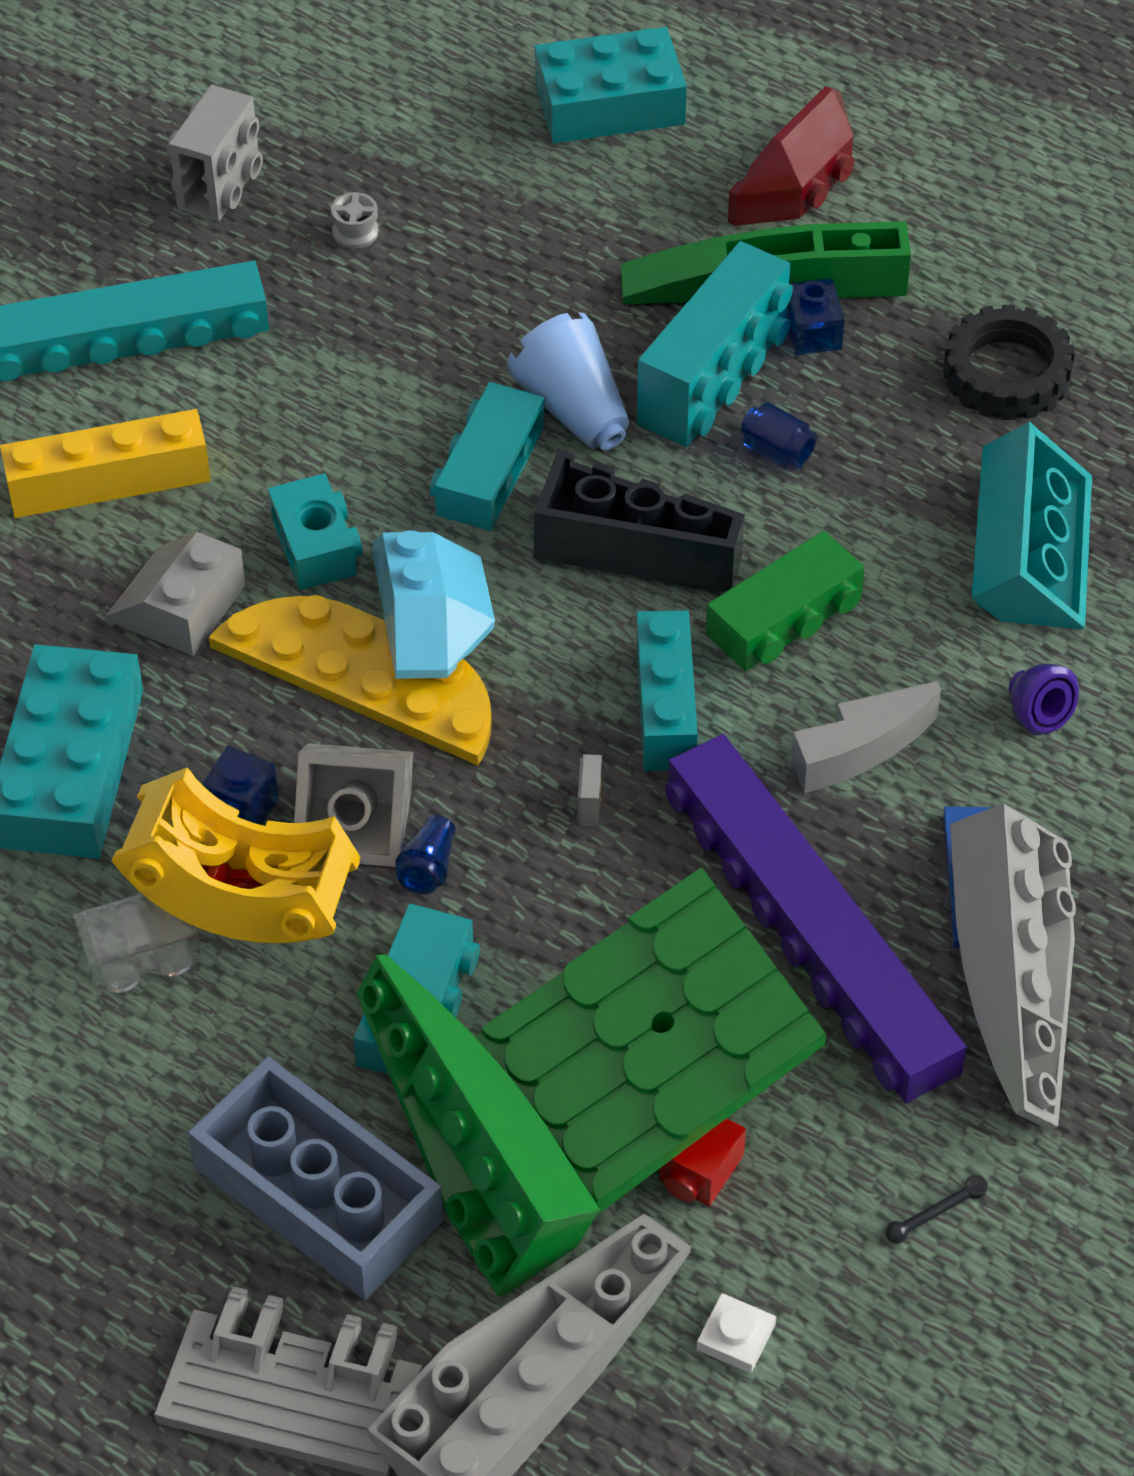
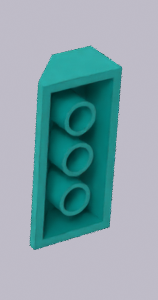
[972,422,1092,629]

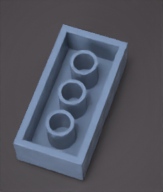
[188,1056,444,1301]

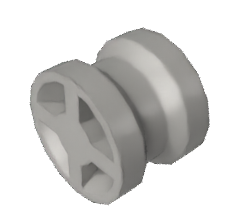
[331,192,379,249]

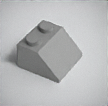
[105,532,246,656]
[294,743,414,867]

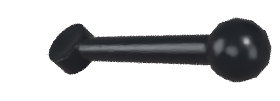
[885,1175,988,1244]

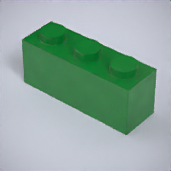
[706,530,865,671]

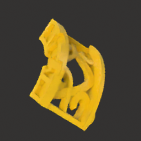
[112,767,361,943]

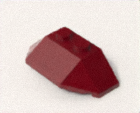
[728,86,855,226]

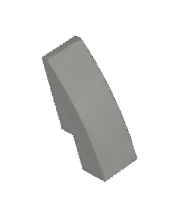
[791,681,941,793]

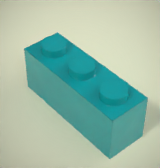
[430,382,545,531]
[636,610,698,772]
[353,903,480,1074]

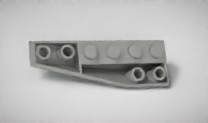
[950,803,1076,1130]
[367,1214,691,1476]

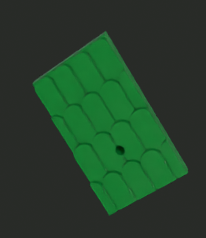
[475,867,826,1215]

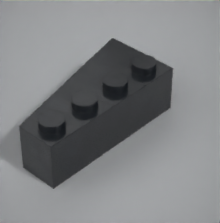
[533,448,745,592]

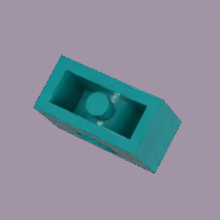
[267,473,363,591]

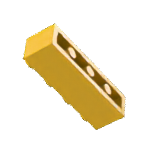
[0,409,211,518]

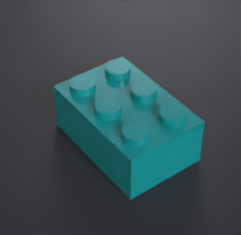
[534,27,687,144]

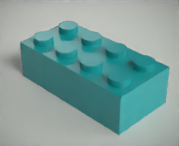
[637,241,793,448]
[0,644,143,859]

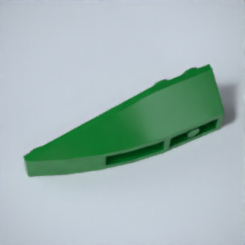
[621,221,911,304]
[356,954,600,1297]

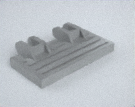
[154,1286,423,1476]

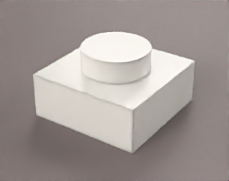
[697,1293,776,1373]

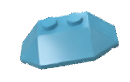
[372,530,495,679]

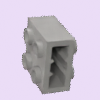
[167,85,263,222]

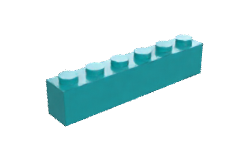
[0,260,269,381]

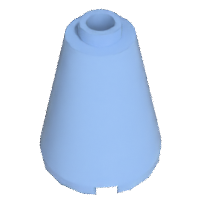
[507,312,629,450]

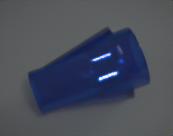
[395,815,456,894]

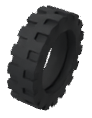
[943,305,1075,420]

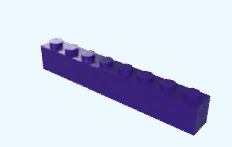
[665,733,967,1103]

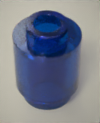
[741,402,817,468]

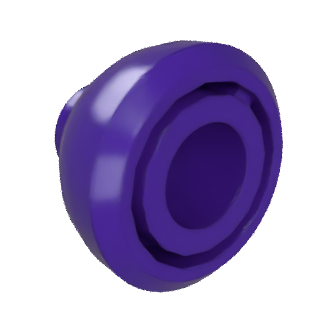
[1009,664,1079,735]

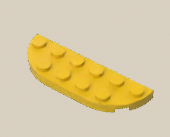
[209,595,492,766]

